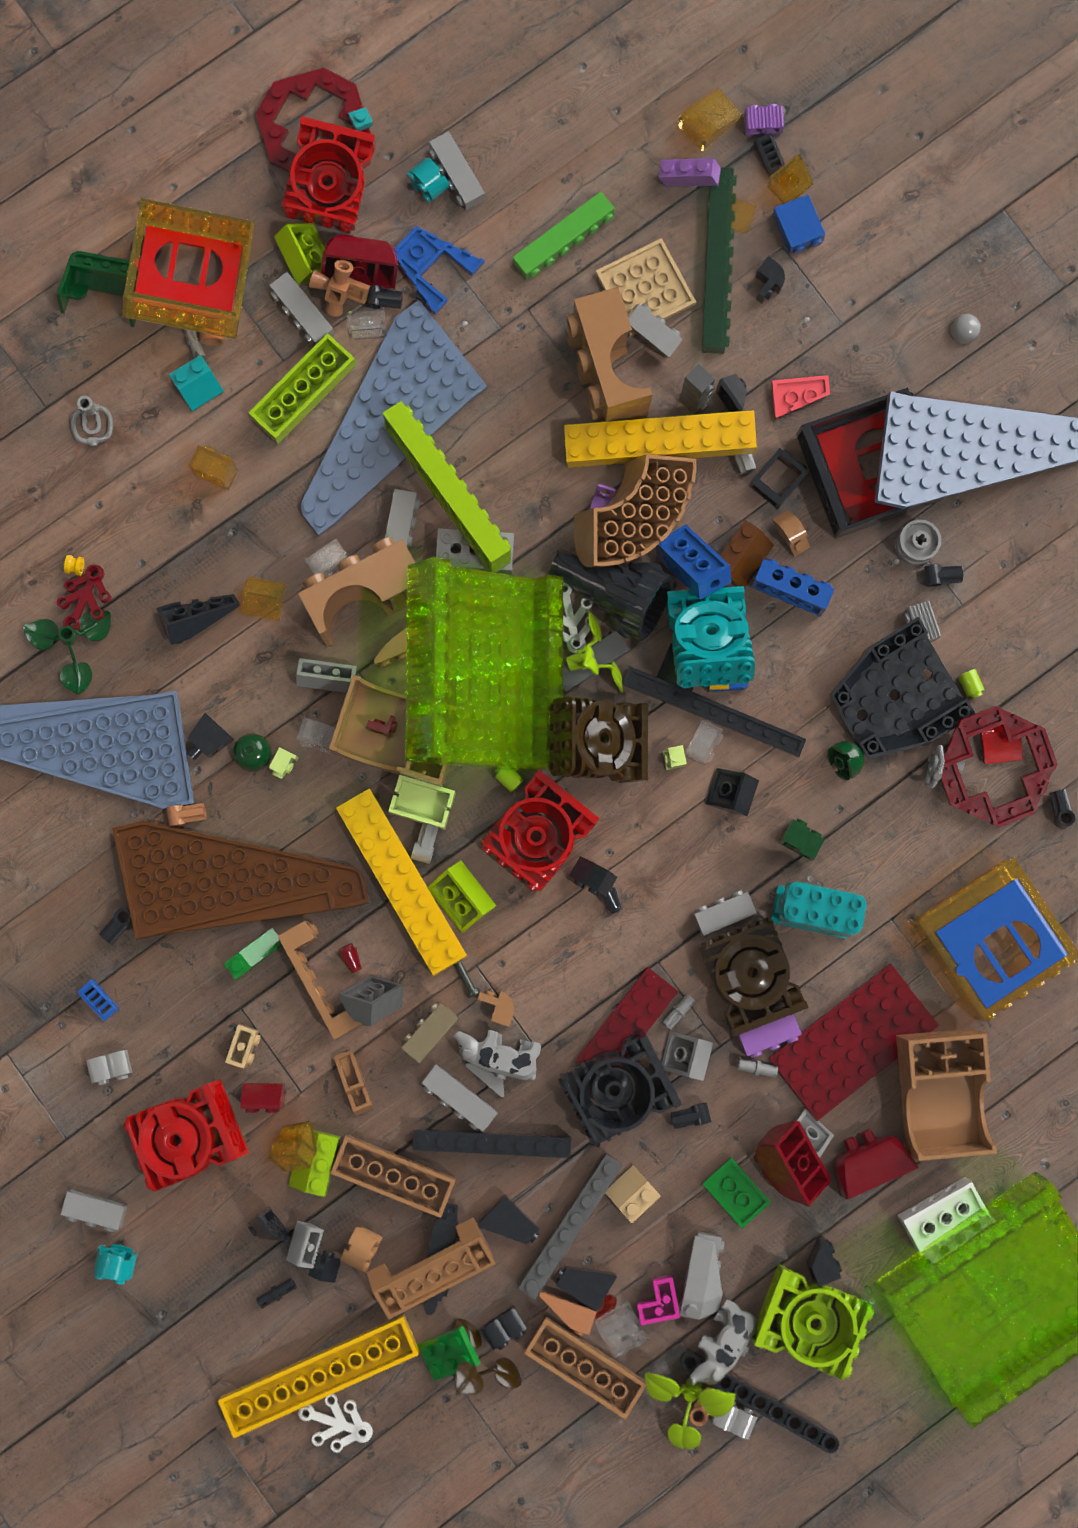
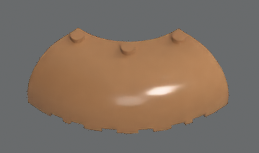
[574,454,697,567]

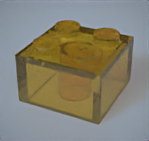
[188,445,238,490]

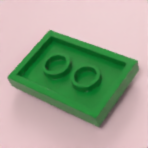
[702,1157,771,1229]
[417,1326,480,1381]

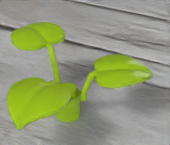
[567,609,623,693]
[645,1372,735,1450]

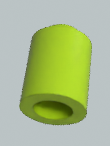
[958,669,985,699]
[495,764,524,793]

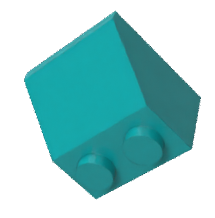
[169,355,224,412]

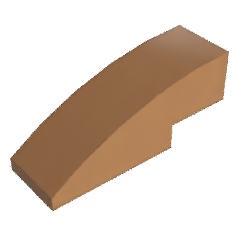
[334,1050,374,1116]

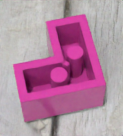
[636,1274,680,1325]

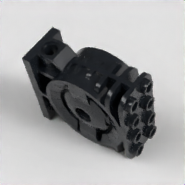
[558,1028,683,1147]

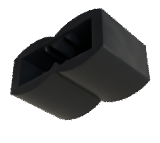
[480,1306,527,1350]

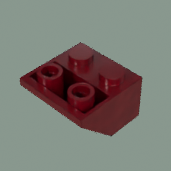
[240,1083,285,1113]

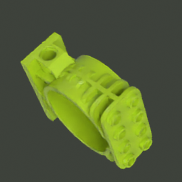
[750,1264,874,1381]

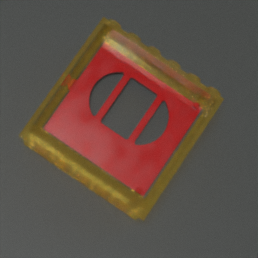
[122,198,255,339]

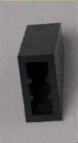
[478,1194,539,1244]
[555,1266,617,1311]

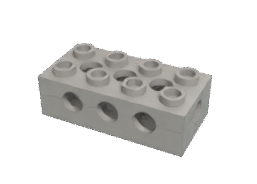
[436,529,514,575]

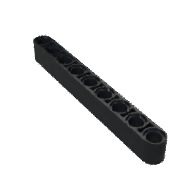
[680,1350,839,1453]

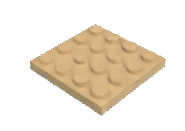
[595,238,696,337]

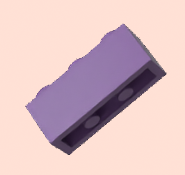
[659,158,721,187]
[738,1014,802,1058]

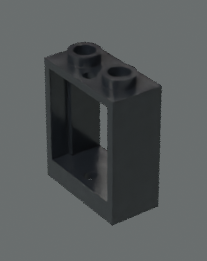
[749,448,809,510]

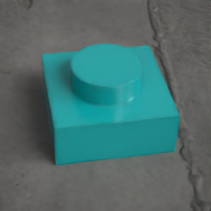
[348,107,373,131]

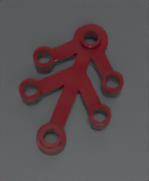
[57,565,112,630]

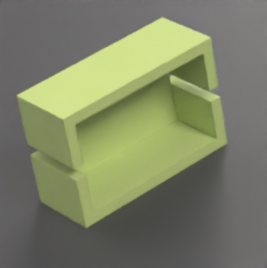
[388,775,456,830]

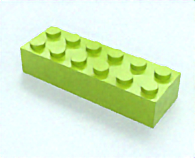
[248,333,356,444]

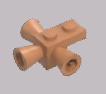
[309,260,370,316]

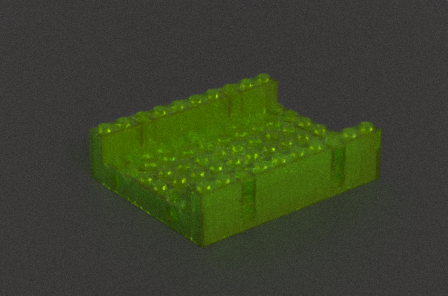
[405,557,563,772]
[873,1171,1078,1429]

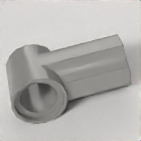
[734,454,756,474]
[411,823,439,864]

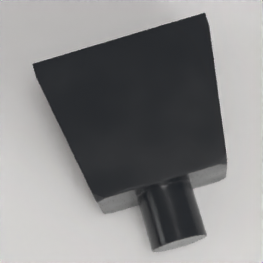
[187,713,234,760]

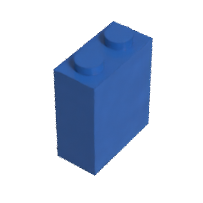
[772,194,826,254]

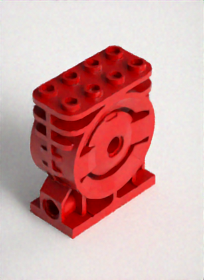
[281,116,376,233]
[480,770,600,893]
[124,1079,249,1192]

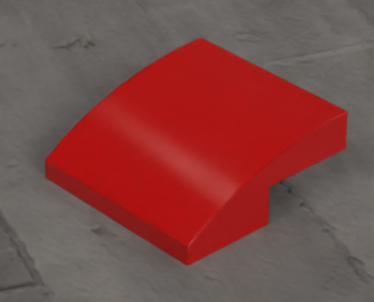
[980,725,1023,764]

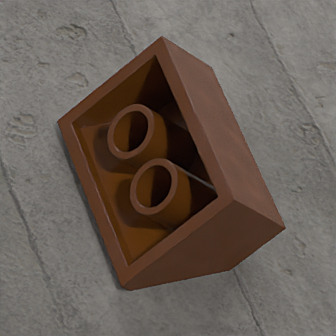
[720,520,774,588]

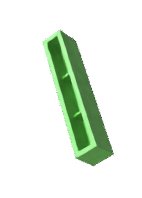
[513,192,615,281]

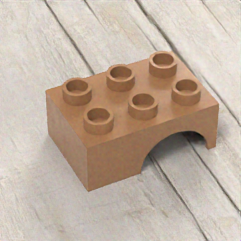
[565,287,652,422]
[298,537,428,648]
[329,675,466,787]
[896,1028,997,1161]

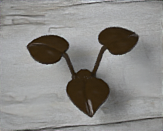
[453,1318,522,1395]

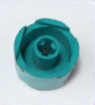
[406,157,449,204]
[93,1244,138,1284]

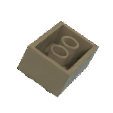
[402,1003,460,1063]

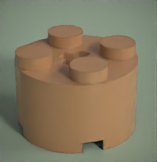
[340,1225,383,1273]

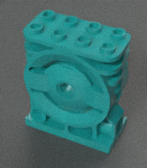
[666,586,755,688]
[771,882,867,939]

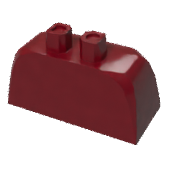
[321,234,398,289]
[753,1121,831,1207]
[833,1129,919,1200]

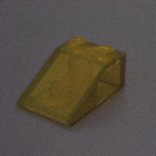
[678,88,744,151]

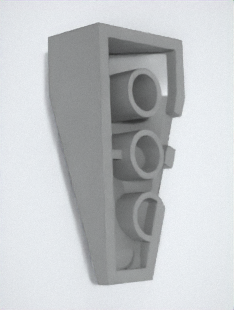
[680,1236,723,1319]

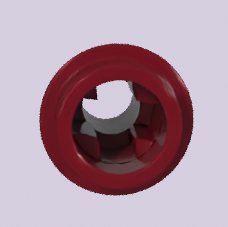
[338,943,362,973]

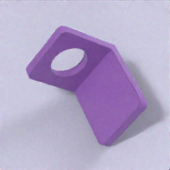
[590,484,616,509]

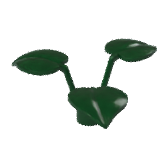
[23,611,111,694]

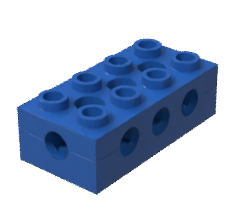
[656,525,731,599]
[751,559,835,617]

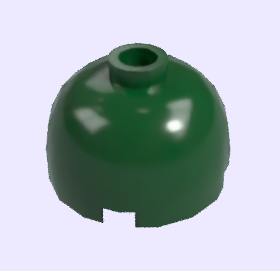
[233,733,272,772]
[827,741,864,781]

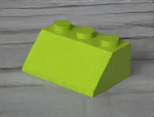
[274,223,325,285]
[428,860,496,933]
[288,1128,341,1197]

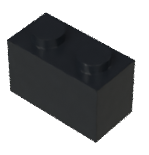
[569,856,617,897]

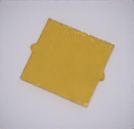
[716,195,756,234]

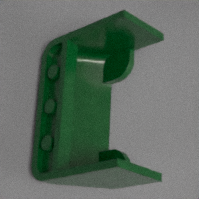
[56,251,142,327]

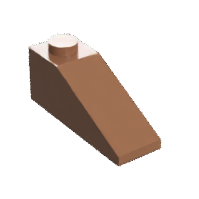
[539,1290,597,1336]

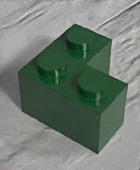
[778,819,825,861]

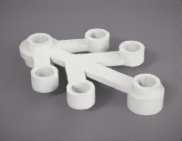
[544,582,593,654]
[298,1393,373,1452]

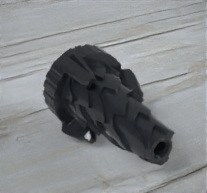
[549,548,673,641]

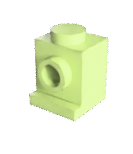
[662,745,687,770]
[269,747,298,779]

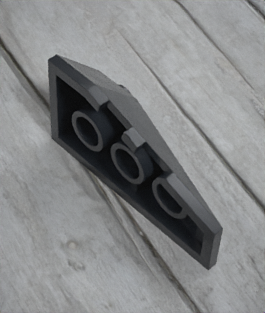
[156,594,240,645]
[248,1206,293,1242]

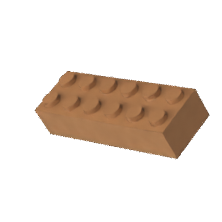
[330,1135,456,1218]
[524,1315,646,1420]

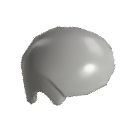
[950,313,981,344]

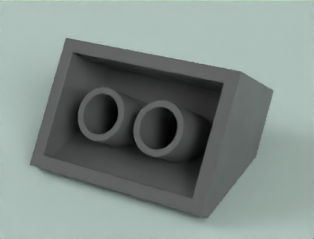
[338,975,404,1026]

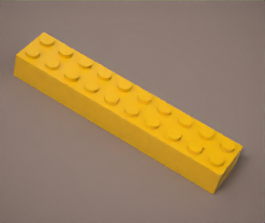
[564,410,757,468]
[336,788,468,976]
[218,1314,420,1439]

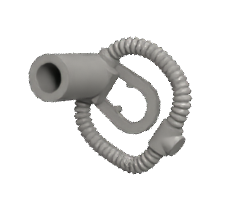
[70,396,113,447]
[924,745,965,789]

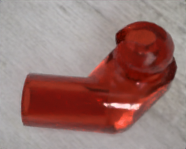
[596,1295,617,1323]

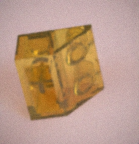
[268,1121,317,1172]

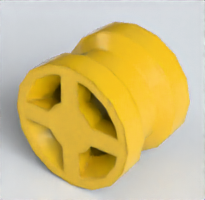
[64,555,84,576]

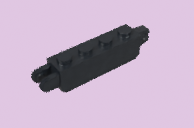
[424,1203,459,1315]

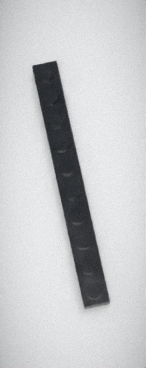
[622,666,806,758]

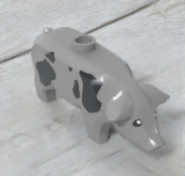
[452,1030,541,1080]
[689,1300,757,1385]

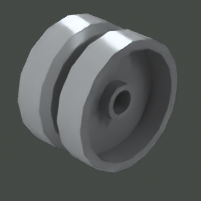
[895,519,941,566]

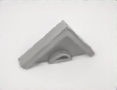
[466,1063,504,1097]

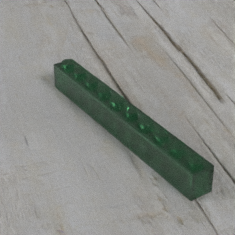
[702,167,737,354]

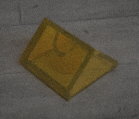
[767,153,814,204]
[242,577,287,621]

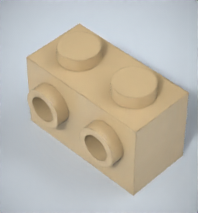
[225,1024,261,1069]

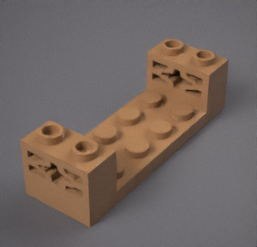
[278,921,362,1040]
[367,1218,496,1319]

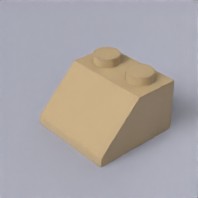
[605,1165,661,1223]

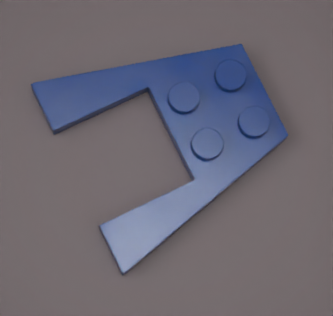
[395,226,485,315]

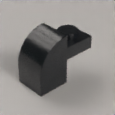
[755,256,785,304]

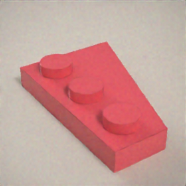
[771,375,830,419]

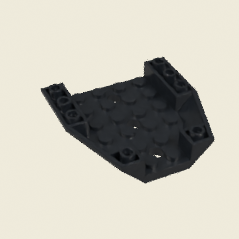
[830,616,975,759]

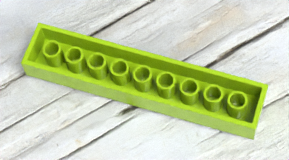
[382,401,512,575]

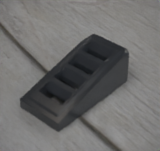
[754,133,787,177]

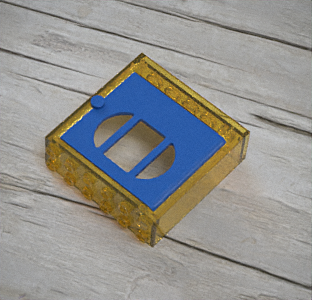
[910,857,1078,1021]

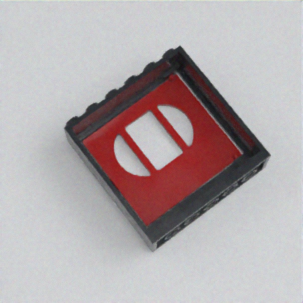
[796,387,943,539]

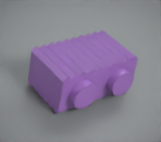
[744,104,784,136]

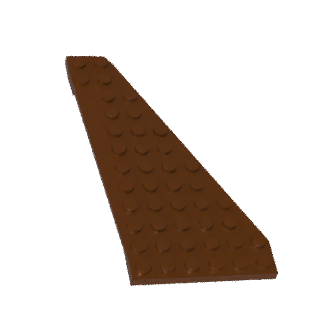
[112,821,370,940]

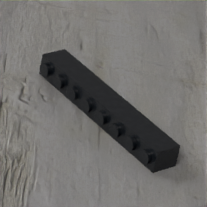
[413,1129,571,1158]

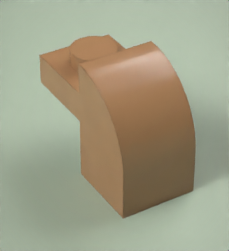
[772,510,810,557]
[478,990,514,1027]

